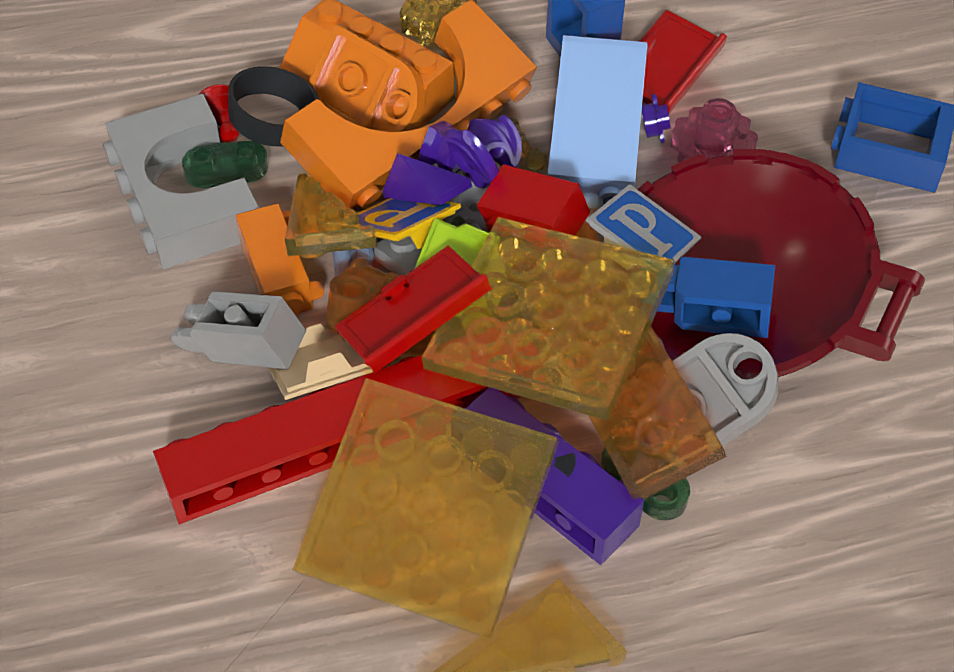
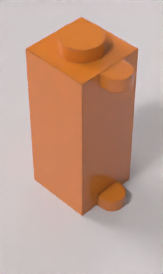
[235,203,324,315]

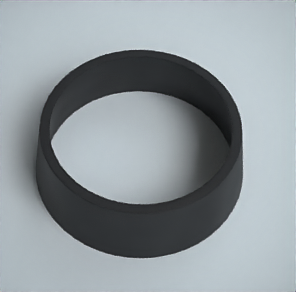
[228,66,319,147]

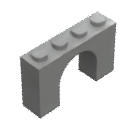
[102,94,259,270]

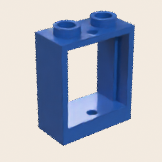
[546,0,625,57]
[831,82,954,193]

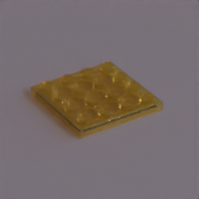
[422,217,674,421]
[292,378,559,640]

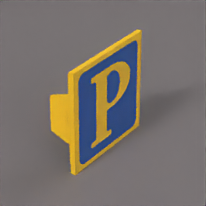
[336,198,461,249]

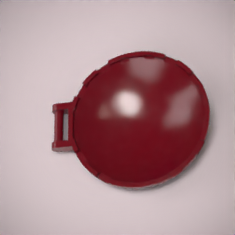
[599,149,925,380]

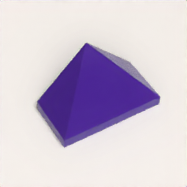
[383,153,473,205]

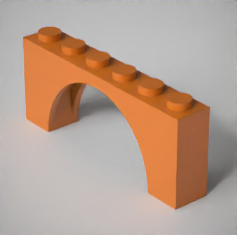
[280,0,537,215]

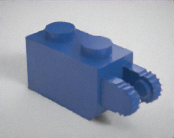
[640,257,775,338]

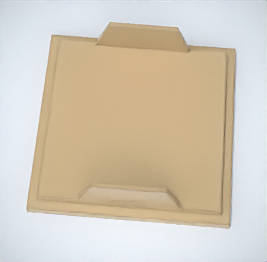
[267,323,373,400]

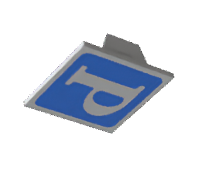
[586,184,701,277]

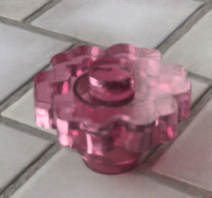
[670,98,758,162]

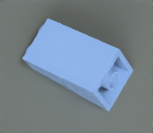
[548,35,647,209]

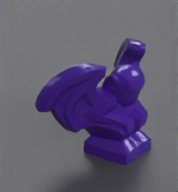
[418,115,522,189]

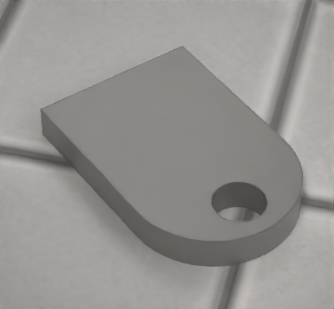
[620,333,779,478]

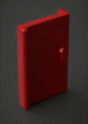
[638,10,727,114]
[334,245,492,374]

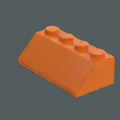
[279,0,454,130]

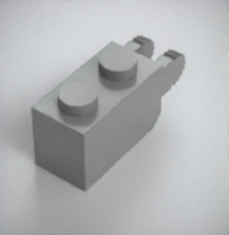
[170,291,306,369]

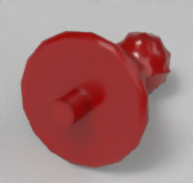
[198,84,240,144]

